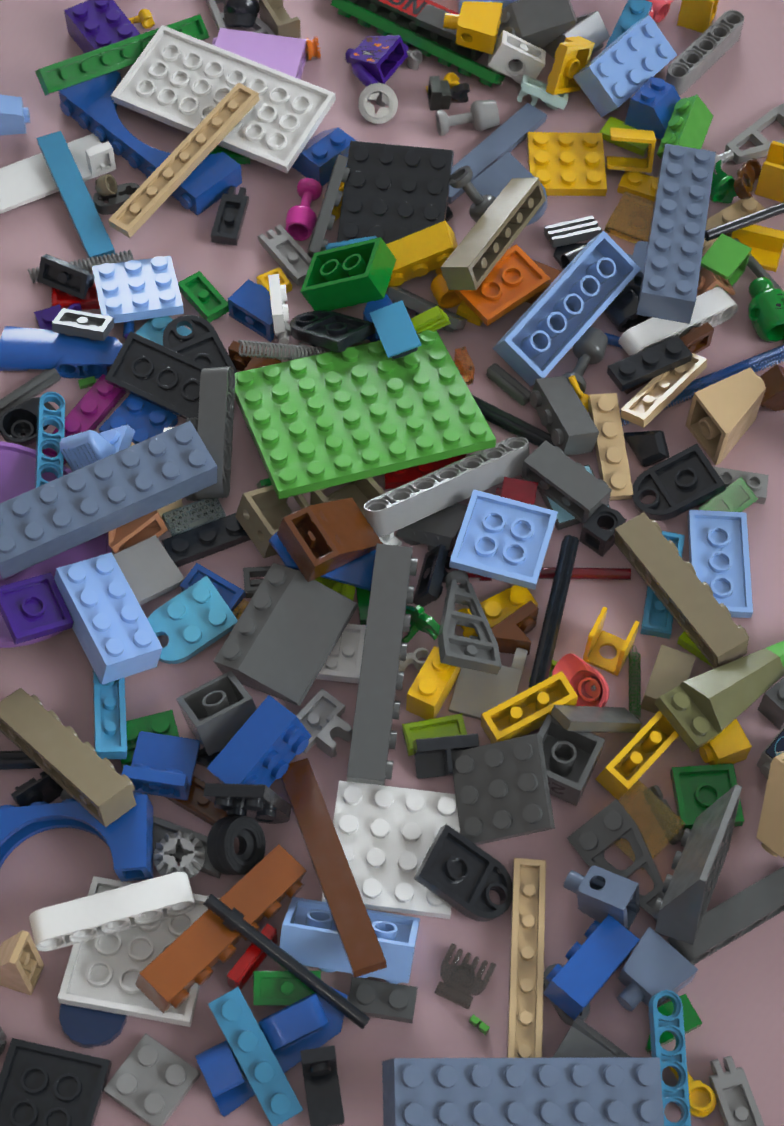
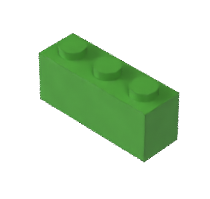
[657,95,713,159]

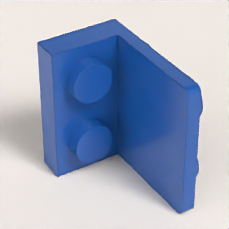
[121,731,200,800]

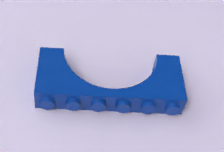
[0,792,153,882]

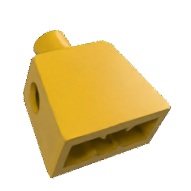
[443,1,503,55]

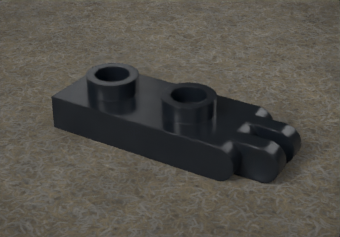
[211,186,249,246]

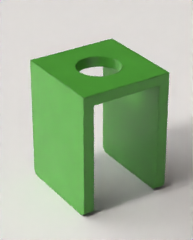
[701,233,752,294]

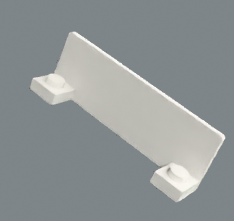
[0,133,116,214]

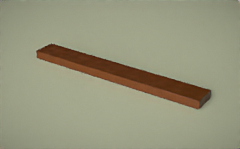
[281,758,387,978]

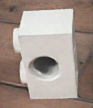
[488,30,546,84]

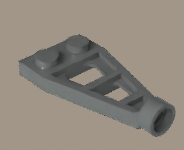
[438,570,502,675]
[567,799,665,923]

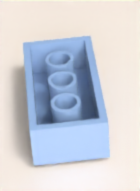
[573,14,677,117]
[54,552,163,685]

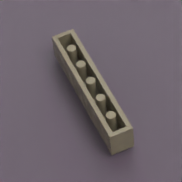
[440,177,546,290]
[615,512,749,669]
[0,688,137,827]

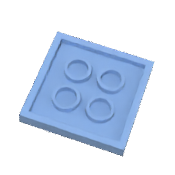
[92,256,184,323]
[449,489,558,590]

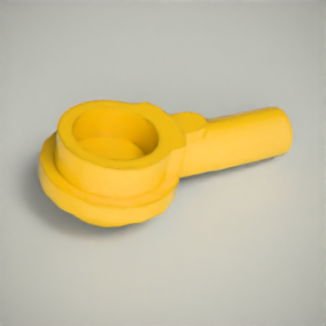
[669,1067,716,1118]

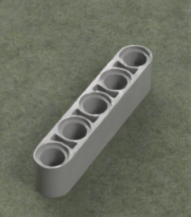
[665,10,744,95]

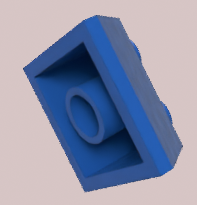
[624,76,681,140]
[292,127,356,186]

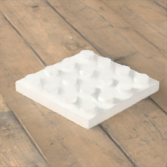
[322,780,460,919]
[58,876,220,1027]

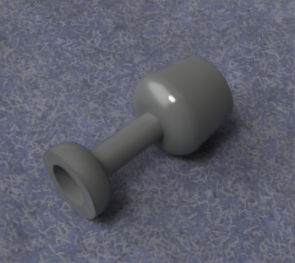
[449,166,496,222]
[562,327,608,393]

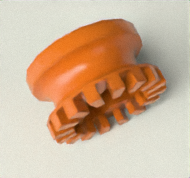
[305,37,321,60]

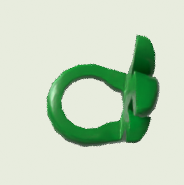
[710,160,737,203]
[402,605,440,643]

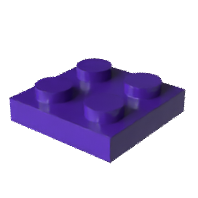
[0,572,74,645]

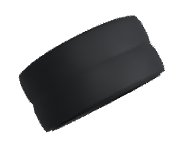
[207,816,266,875]

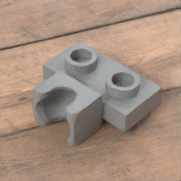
[296,688,353,757]

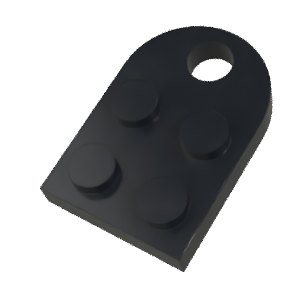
[290,310,376,353]
[162,315,237,373]
[632,444,726,521]
[203,783,292,824]
[414,824,513,922]

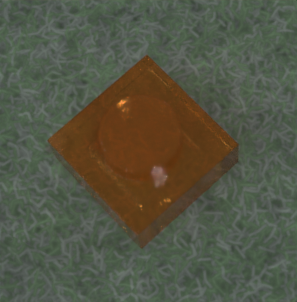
[454,347,475,385]

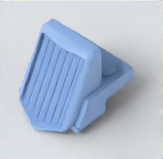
[59,425,135,472]

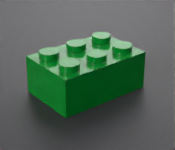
[300,237,396,311]

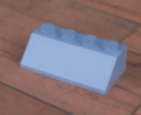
[279,897,420,984]

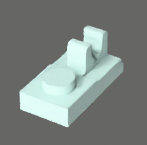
[517,74,569,110]

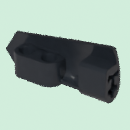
[553,243,650,332]

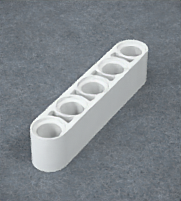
[619,286,738,356]
[29,872,196,952]

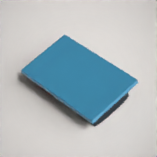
[369,300,422,360]

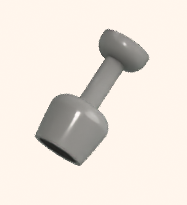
[435,100,499,136]

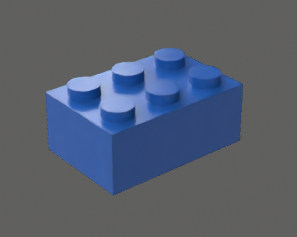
[207,695,312,787]

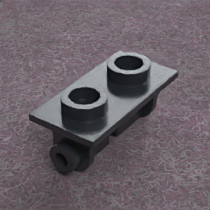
[11,771,64,807]

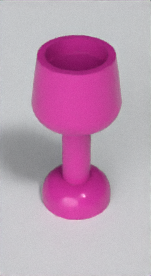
[285,178,323,241]

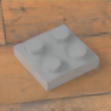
[103,1033,201,1126]

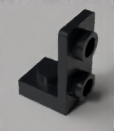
[300,1045,344,1126]

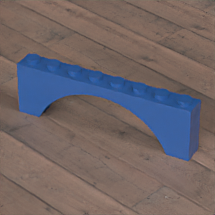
[59,71,242,216]

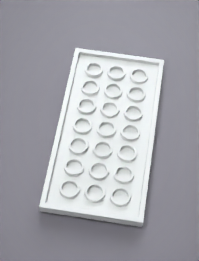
[111,25,336,173]

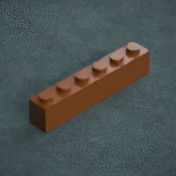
[135,844,307,1013]

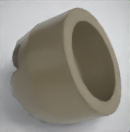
[95,174,117,196]

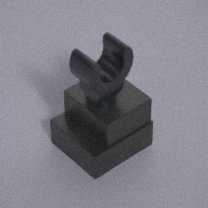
[427,76,470,111]

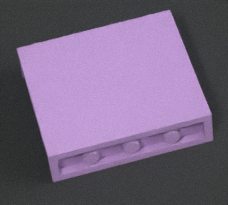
[212,28,307,79]

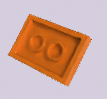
[454,244,551,326]

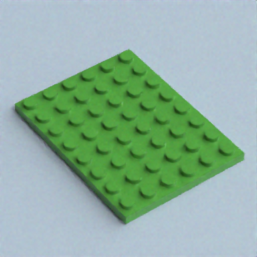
[234,330,496,499]

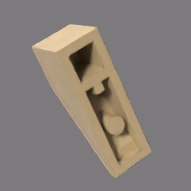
[0,930,44,995]

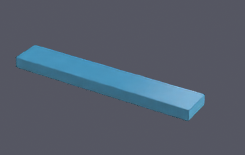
[37,131,115,259]

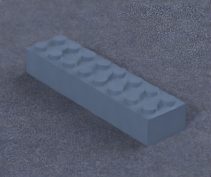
[636,144,716,324]
[0,421,217,579]
[382,1057,664,1126]

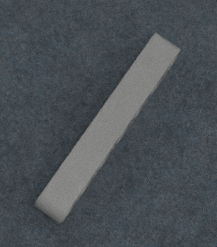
[364,437,530,537]

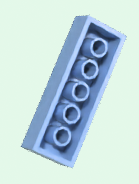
[492,231,641,387]

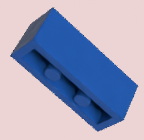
[543,914,640,1020]

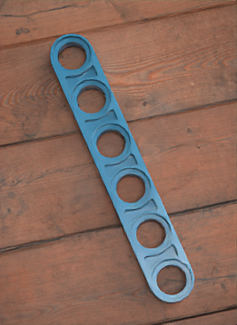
[35,392,65,488]
[648,990,691,1126]

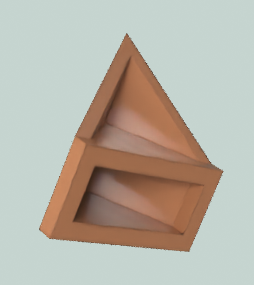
[108,511,168,554]

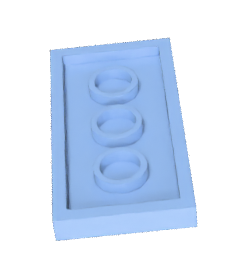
[687,510,753,618]

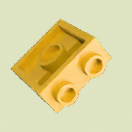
[546,36,595,95]

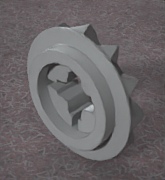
[358,83,398,124]
[153,830,205,879]

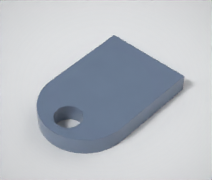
[471,152,548,226]

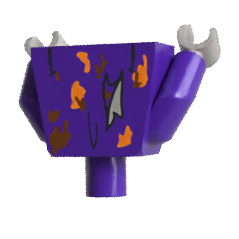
[345,35,423,107]

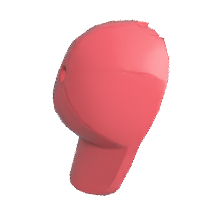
[552,653,610,707]

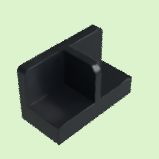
[413,733,479,779]

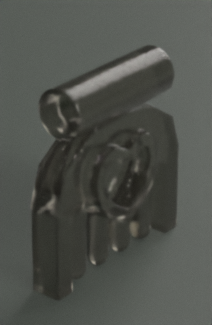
[435,943,497,1010]

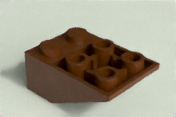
[277,497,383,582]

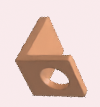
[697,268,736,296]

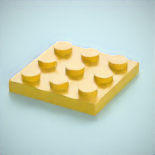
[527,132,607,196]

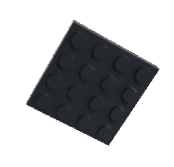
[337,141,454,244]

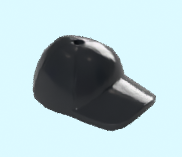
[224,0,260,28]
[0,397,56,446]

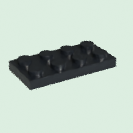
[105,331,209,419]

